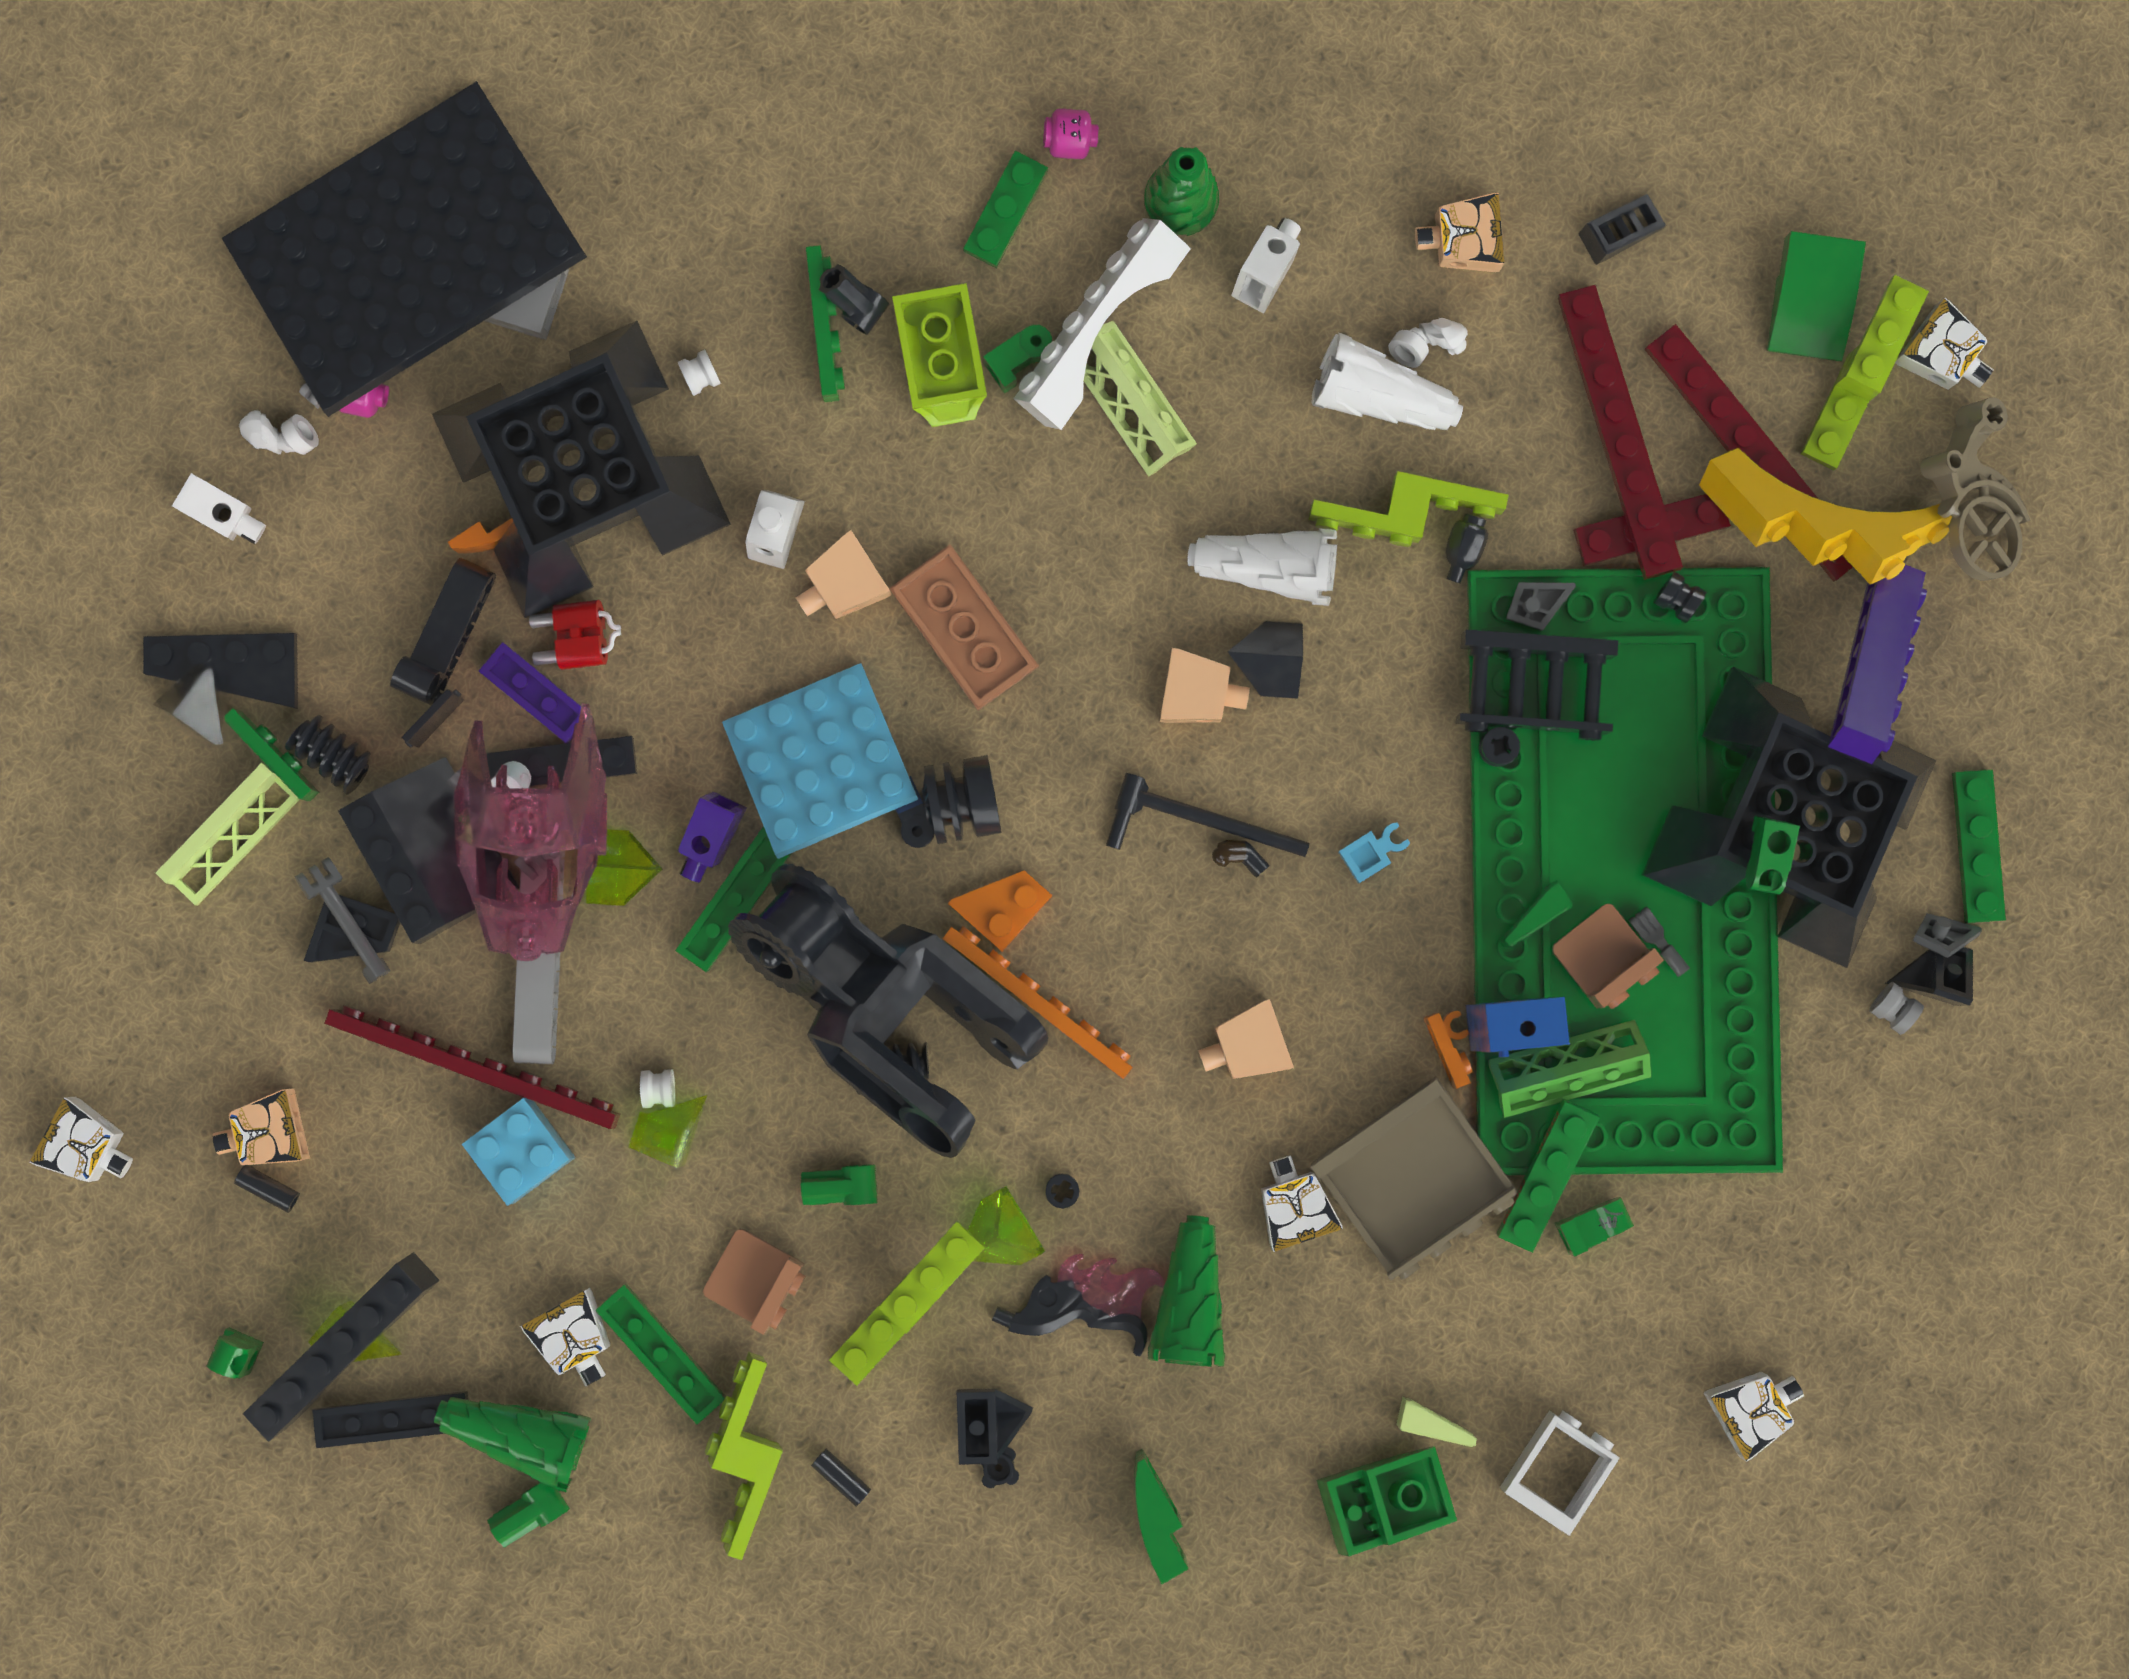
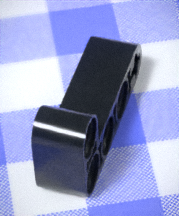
[390,558,496,706]

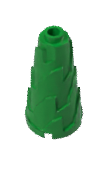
[1144,147,1219,236]
[1147,1215,1225,1367]
[434,1397,591,1493]

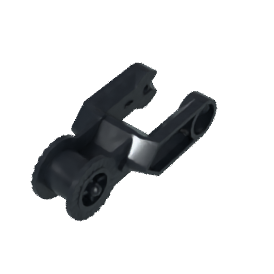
[728,864,1049,1158]

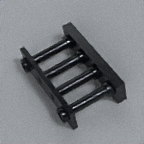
[1455,630,1618,741]

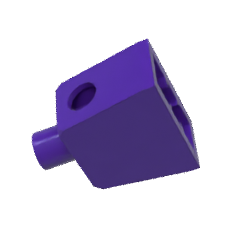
[678,792,747,883]

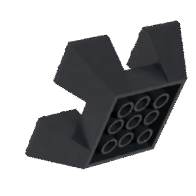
[432,321,731,618]
[1642,667,1936,968]

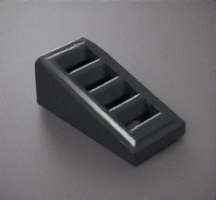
[1578,194,1666,265]

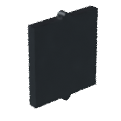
[401,689,464,748]

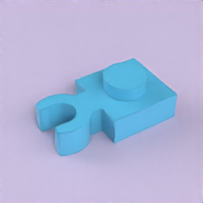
[1338,823,1410,884]

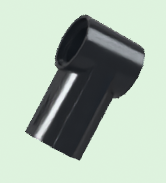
[819,264,890,335]

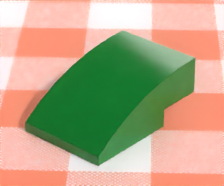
[1767,231,1866,362]
[1316,1446,1457,1557]
[1134,1448,1189,1584]

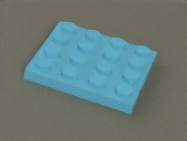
[722,663,918,859]

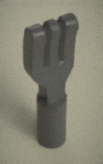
[1628,907,1690,977]

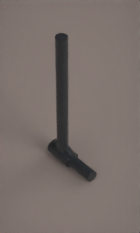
[1106,773,1310,857]

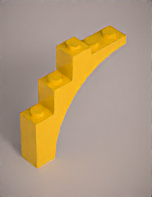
[1699,448,1952,585]

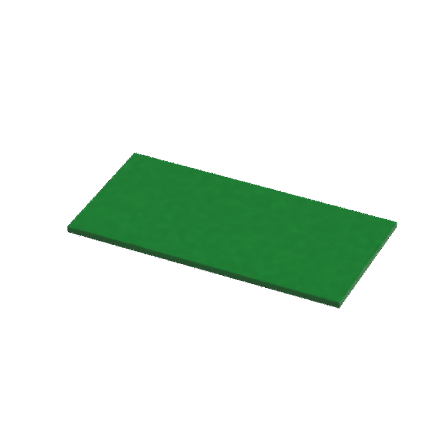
[1467,567,1783,1175]

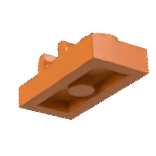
[1423,1011,1473,1089]

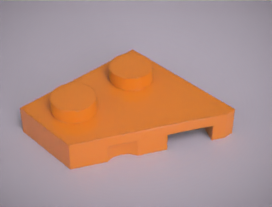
[948,870,1053,952]

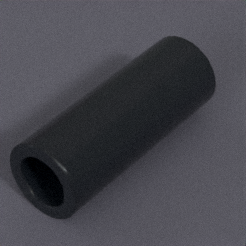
[234,1165,300,1213]
[811,1448,871,1507]

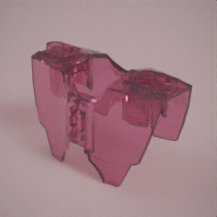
[454,703,607,961]

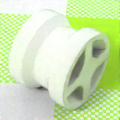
[678,350,721,396]
[640,1069,675,1108]

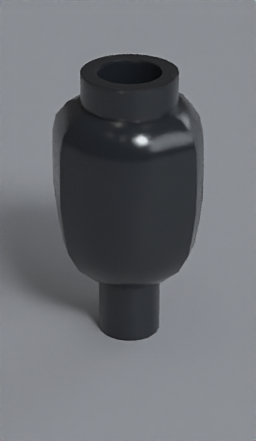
[1446,513,1488,584]

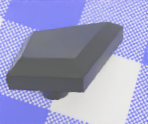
[1506,582,1576,631]
[1913,913,1982,958]

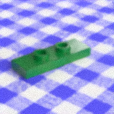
[224,708,320,801]

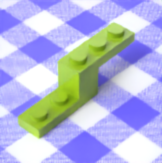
[1800,275,1929,470]
[1308,471,1509,547]
[829,1221,985,1386]
[705,1352,783,1560]

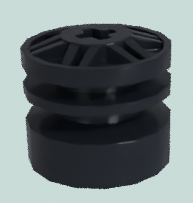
[922,755,1002,844]

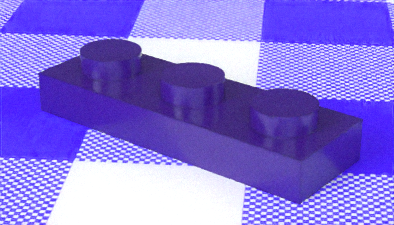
[479,642,592,743]

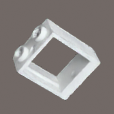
[1500,1410,1619,1536]

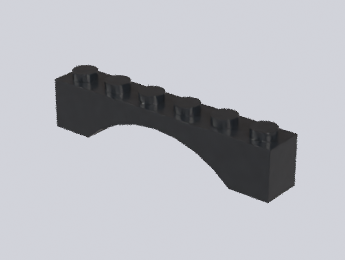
[243,1252,440,1442]

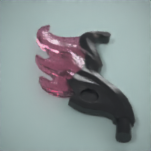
[992,1254,1165,1356]

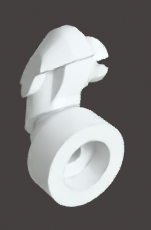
[1388,318,1468,368]
[239,410,319,455]

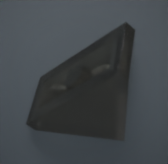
[153,665,223,745]

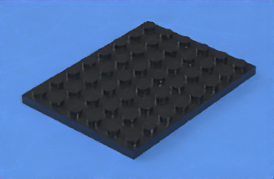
[222,81,587,417]

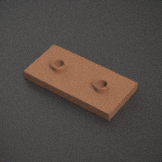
[889,545,1039,711]

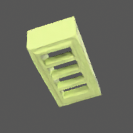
[1396,1397,1477,1447]

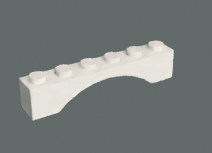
[1014,218,1191,430]

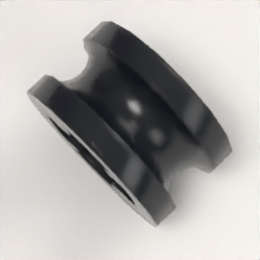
[1045,1173,1080,1209]

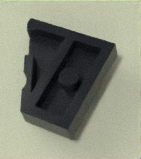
[304,894,400,963]

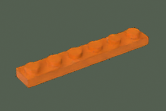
[942,926,1133,1079]

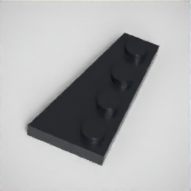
[143,633,298,709]

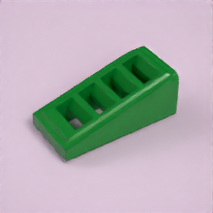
[1501,880,1573,948]

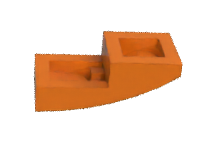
[448,518,513,554]

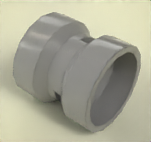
[1869,982,1924,1035]

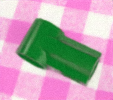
[801,1164,878,1205]
[487,1482,570,1548]

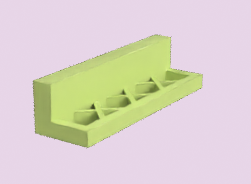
[1083,321,1197,477]
[156,763,300,906]

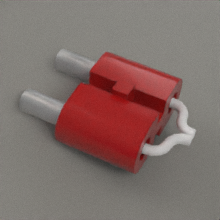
[529,600,621,670]

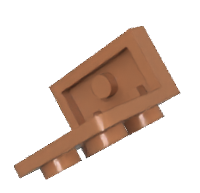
[1552,904,1664,1009]
[703,1229,806,1335]

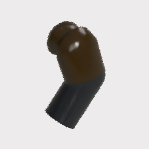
[1212,840,1270,878]

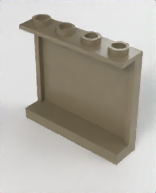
[1311,1076,1517,1280]

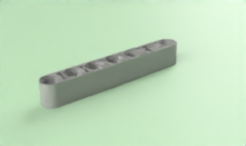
[513,801,567,1064]

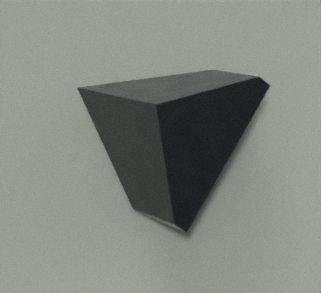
[1227,621,1303,699]
[1885,947,1973,1006]
[956,1389,1033,1465]

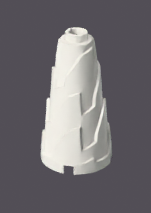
[1312,332,1463,430]
[1188,528,1337,606]

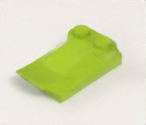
[892,283,987,427]

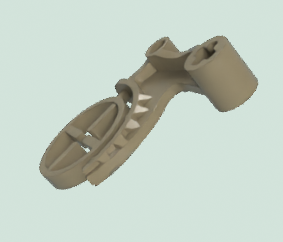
[1920,397,2031,581]

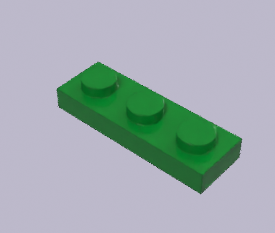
[963,150,1048,269]

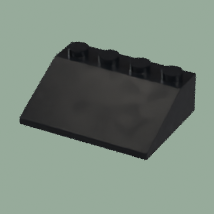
[338,757,520,944]

